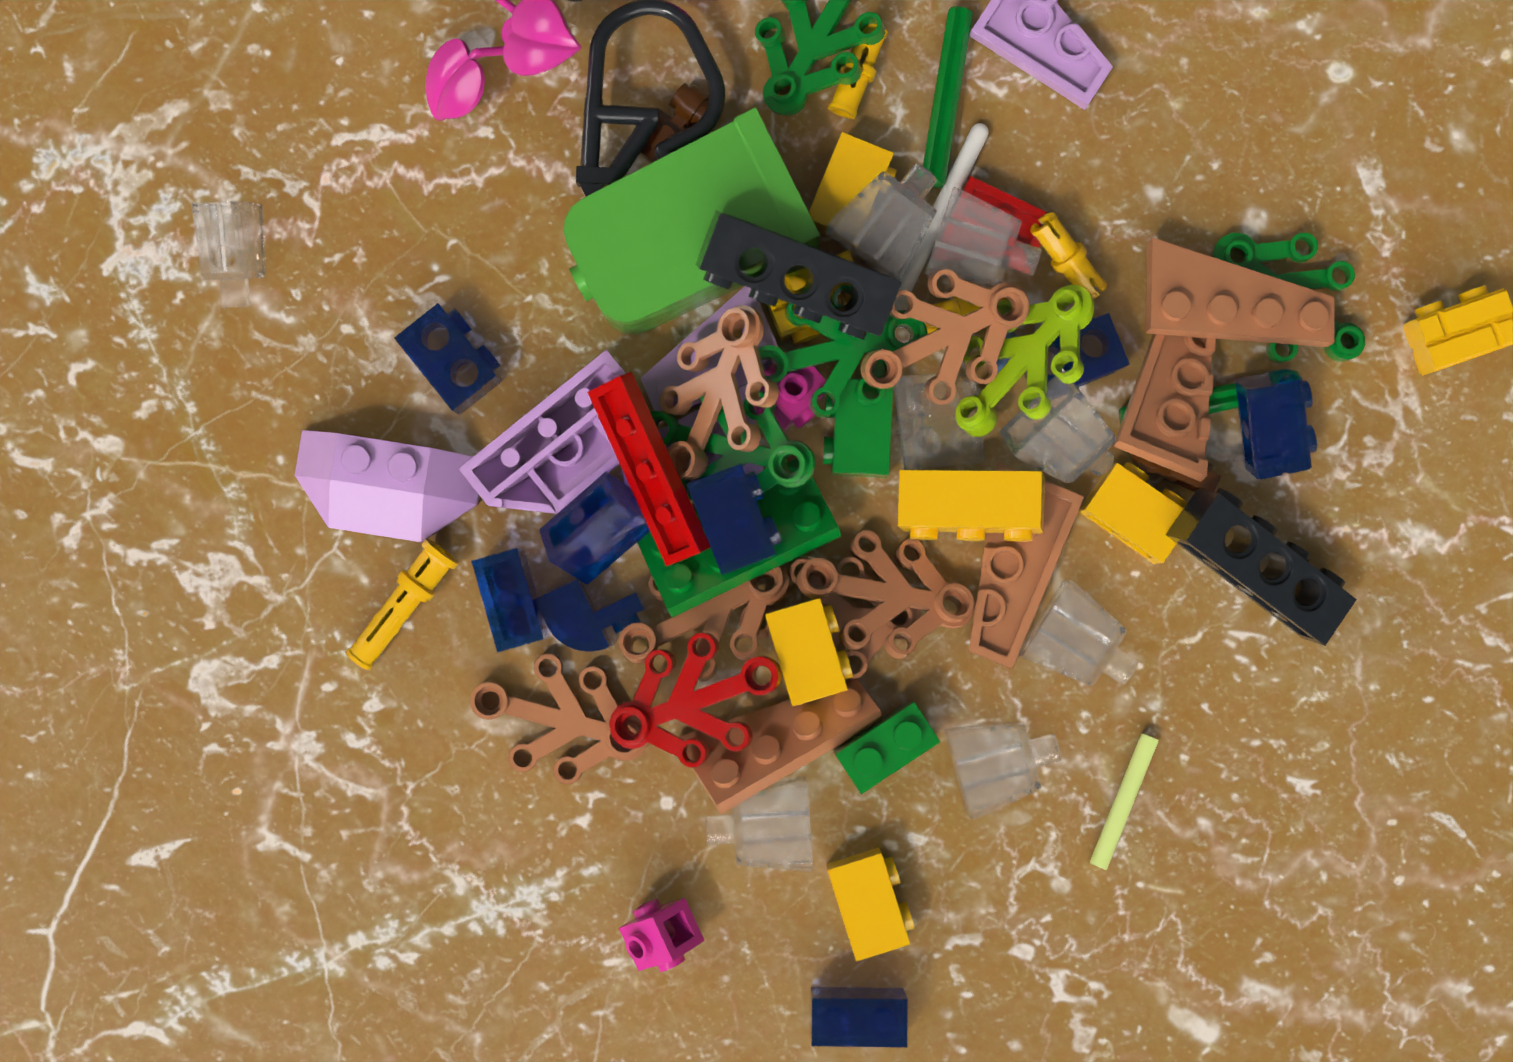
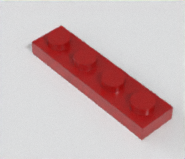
[587,371,711,566]

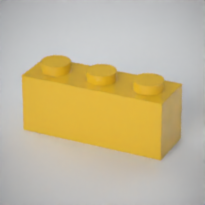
[898,470,1045,542]

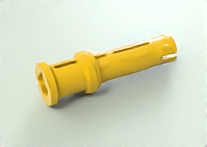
[345,538,459,670]

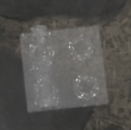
[893,372,986,470]

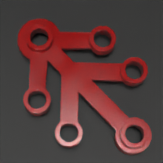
[609,632,782,768]

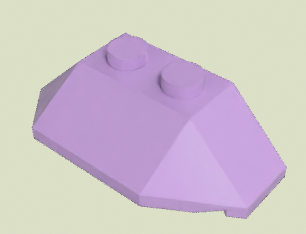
[458,350,626,514]
[295,430,480,542]

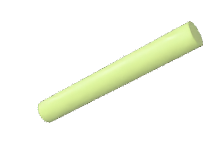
[1089,733,1159,870]

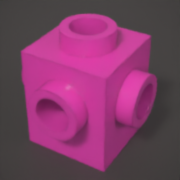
[754,363,826,431]
[619,898,705,972]

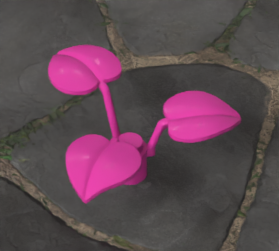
[426,0,581,121]

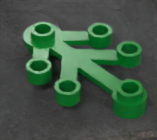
[755,0,885,116]
[1212,232,1365,363]
[758,285,927,417]
[650,391,815,512]

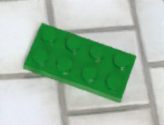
[634,458,842,618]

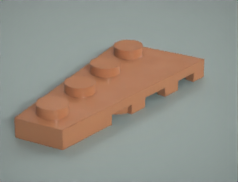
[1145,237,1335,347]
[1113,334,1216,482]
[969,462,1084,670]
[679,678,883,814]

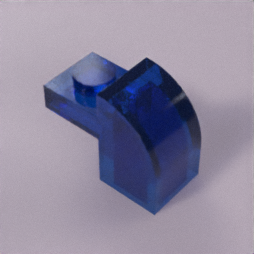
[534,579,646,652]

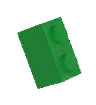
[823,379,893,478]
[833,700,940,795]

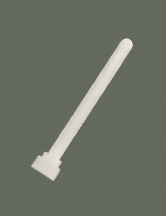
[894,123,989,328]

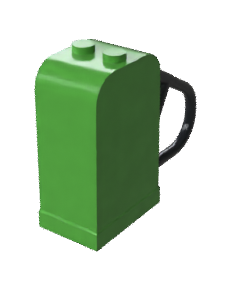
[563,0,820,335]

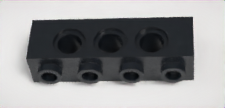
[696,210,902,340]
[1166,488,1357,646]

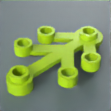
[955,285,1094,437]

